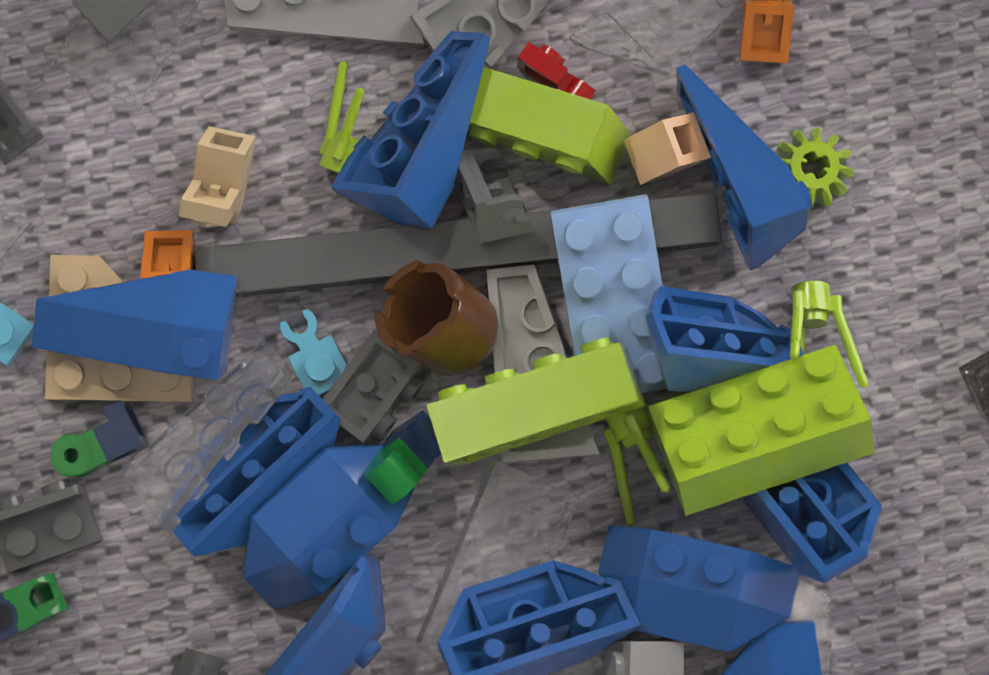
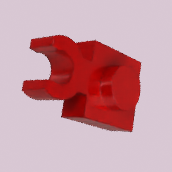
[517,42,596,100]

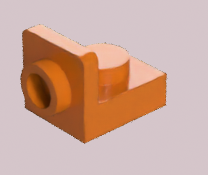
[739,0,794,63]
[140,230,196,279]

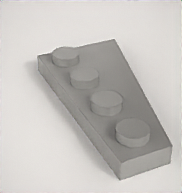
[224,0,424,48]
[409,0,550,68]
[486,265,601,463]

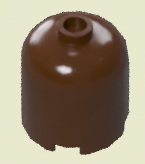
[374,260,498,376]

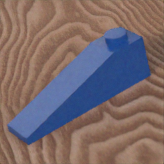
[331,31,490,229]
[677,64,812,270]
[32,269,238,380]

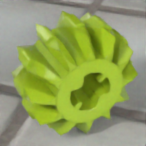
[776,127,854,210]

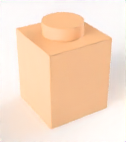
[623,112,711,185]

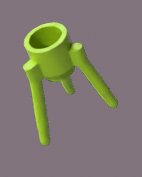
[319,61,364,174]
[790,281,869,388]
[603,407,670,527]

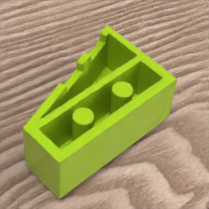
[468,67,631,186]

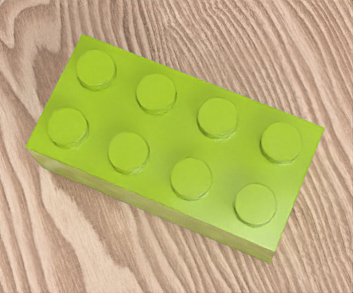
[426,337,646,466]
[648,344,874,516]

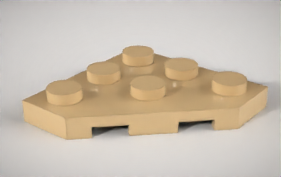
[45,255,194,403]

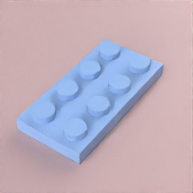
[550,194,667,393]

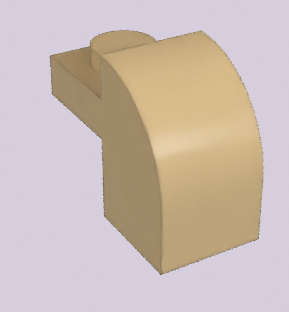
[178,126,256,227]

